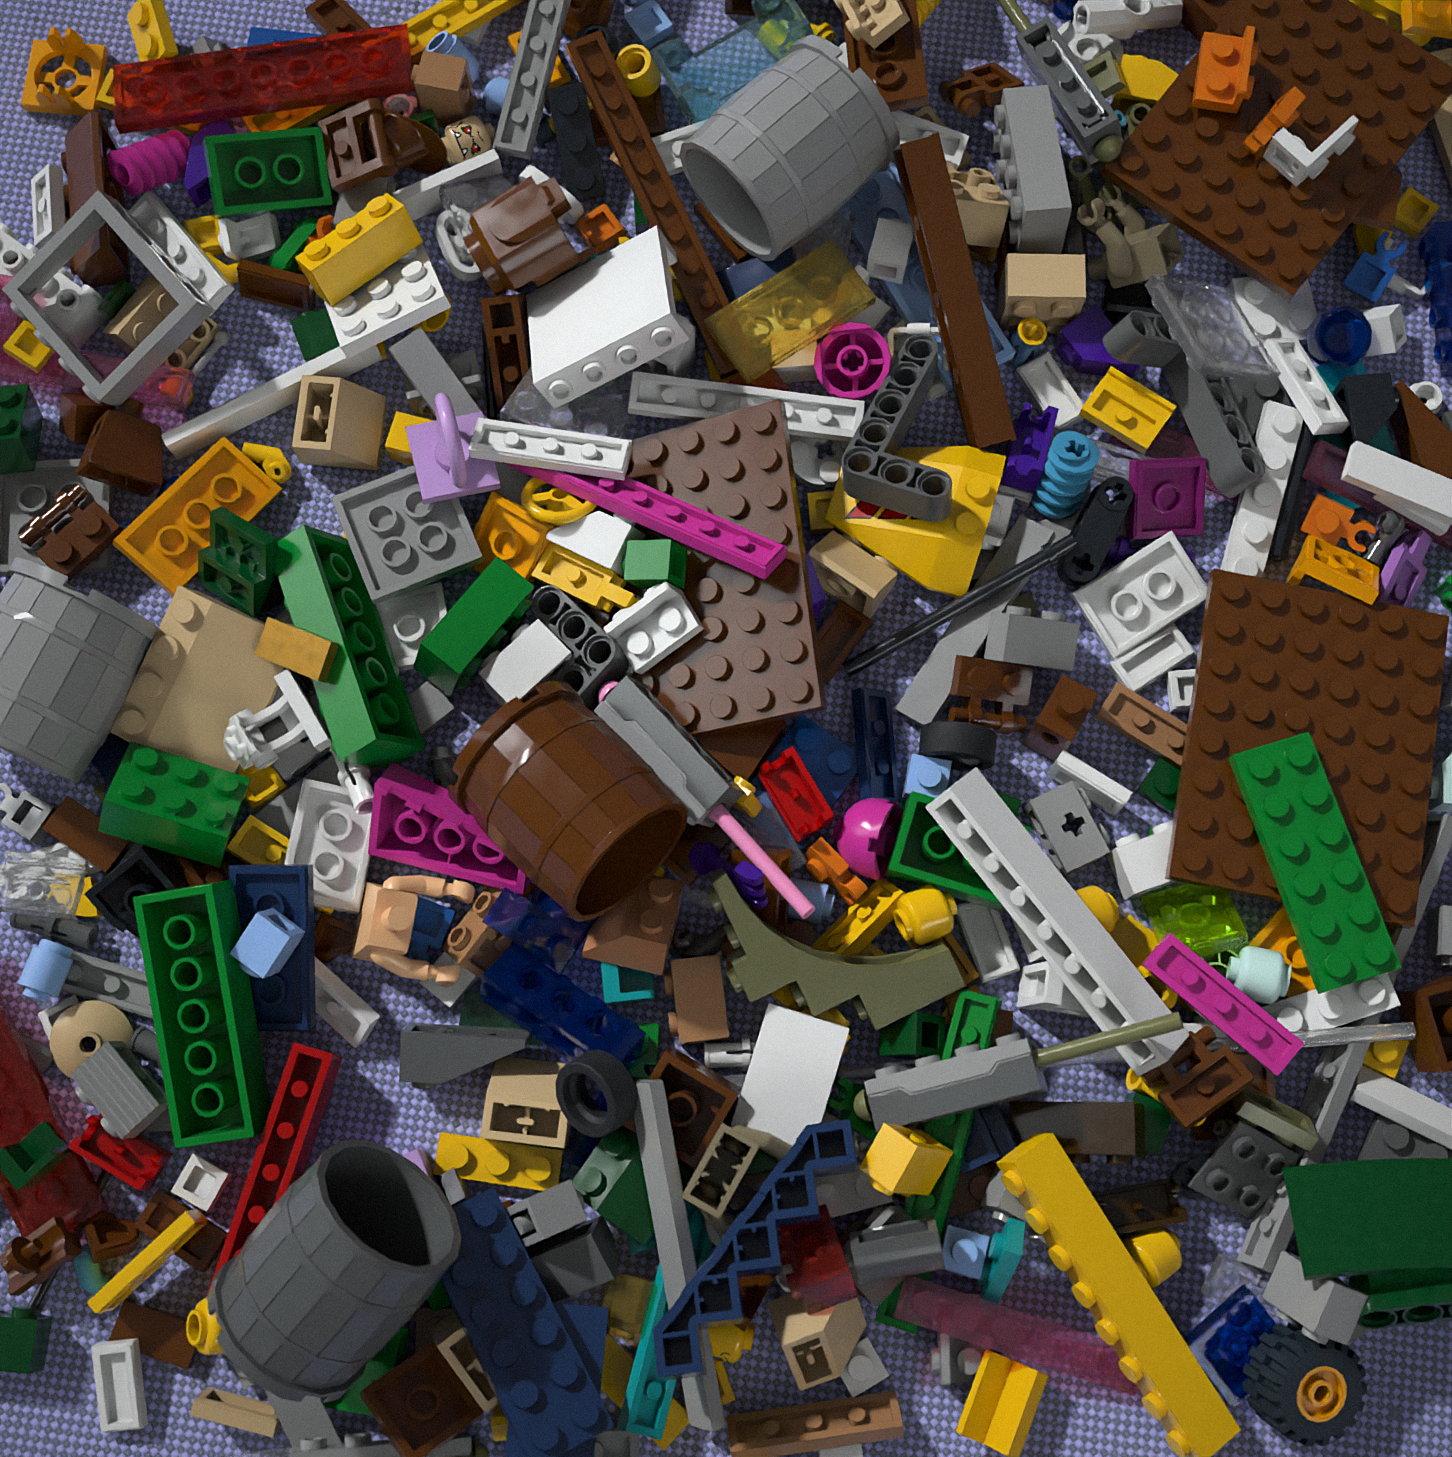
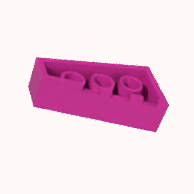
[368,762,531,894]

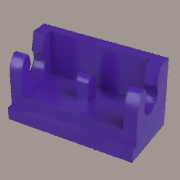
[1000,403,1059,494]

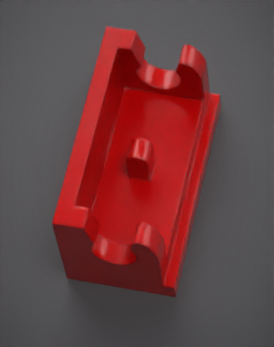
[757,746,835,844]
[68,1113,173,1191]

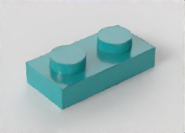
[976,1217,1025,1308]

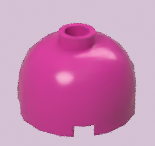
[814,322,892,401]
[833,798,904,881]

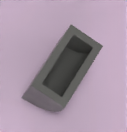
[526,1216,618,1303]
[849,1216,945,1285]

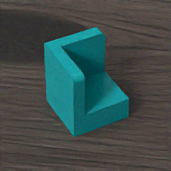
[601,962,656,1007]

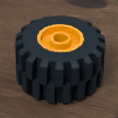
[1243,1323,1367,1447]

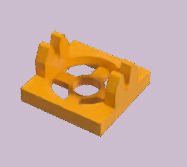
[21,27,109,116]
[1287,534,1380,605]

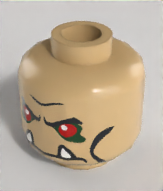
[441,115,496,166]

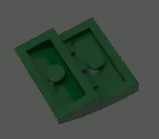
[198,506,278,618]

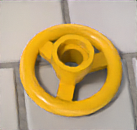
[521,477,597,526]

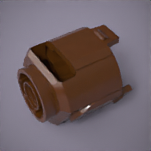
[463,176,598,296]

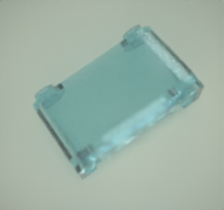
[650,0,814,125]

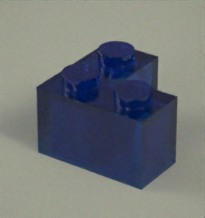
[482,887,599,974]

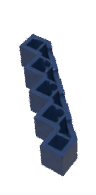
[653,1119,857,1381]

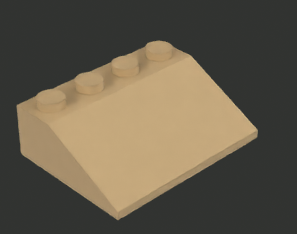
[110,585,287,774]

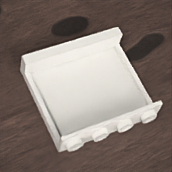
[526,225,690,409]

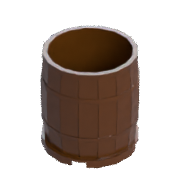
[448,681,689,922]

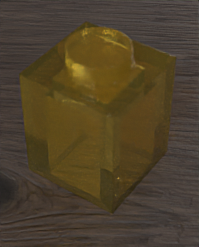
[602,1271,655,1340]

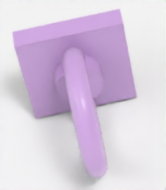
[405,393,500,505]

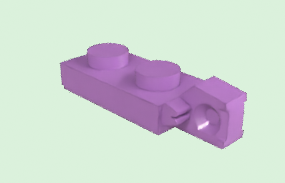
[1375,530,1433,608]

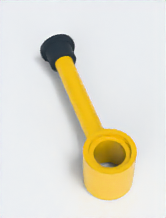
[536,44,662,150]

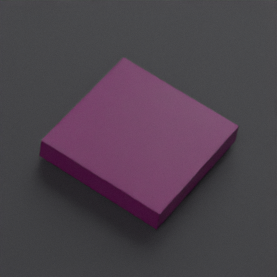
[1127,457,1207,539]

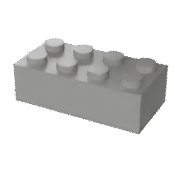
[990,85,1072,254]

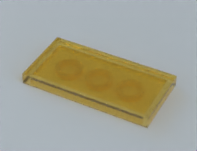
[704,240,876,384]

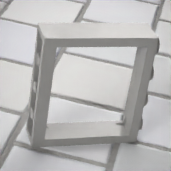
[2,190,214,408]

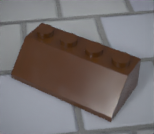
[61,110,131,288]

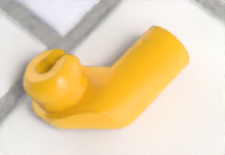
[242,441,292,483]

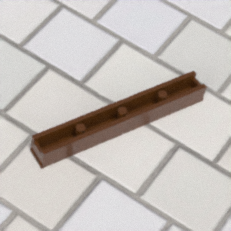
[893,132,1017,448]

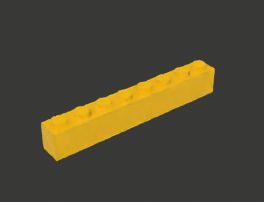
[996,1133,1241,1457]

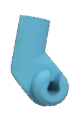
[73,1243,111,1295]

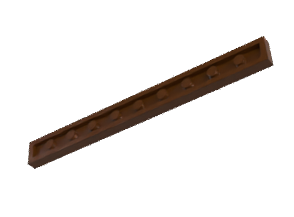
[566,30,756,380]

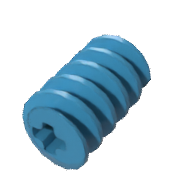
[1032,431,1099,519]

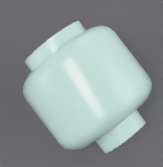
[1226,946,1291,1004]

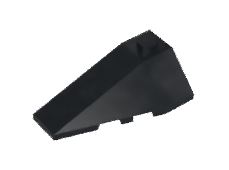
[84,845,190,938]

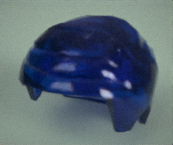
[1306,306,1372,370]

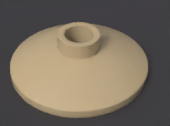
[49,1000,134,1079]

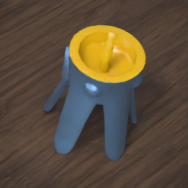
[1008,317,1047,369]

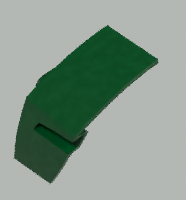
[1282,1158,1452,1329]

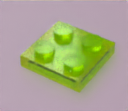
[1141,884,1249,957]

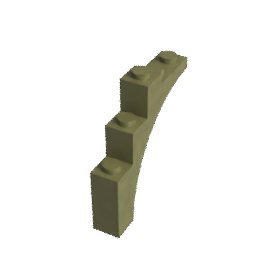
[705,867,966,1030]

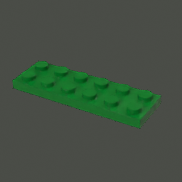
[1228,732,1402,994]

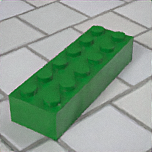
[274,524,426,769]
[133,879,271,1148]

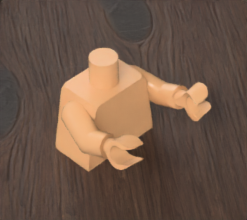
[350,875,475,987]

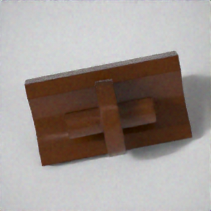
[0,1217,83,1296]

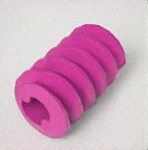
[107,129,190,196]

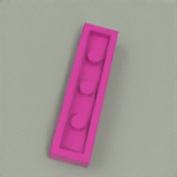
[1141,933,1305,1076]

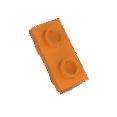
[1192,26,1259,114]

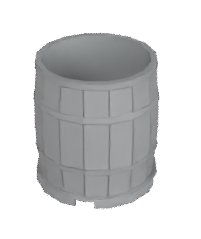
[679,35,900,261]
[0,557,158,784]

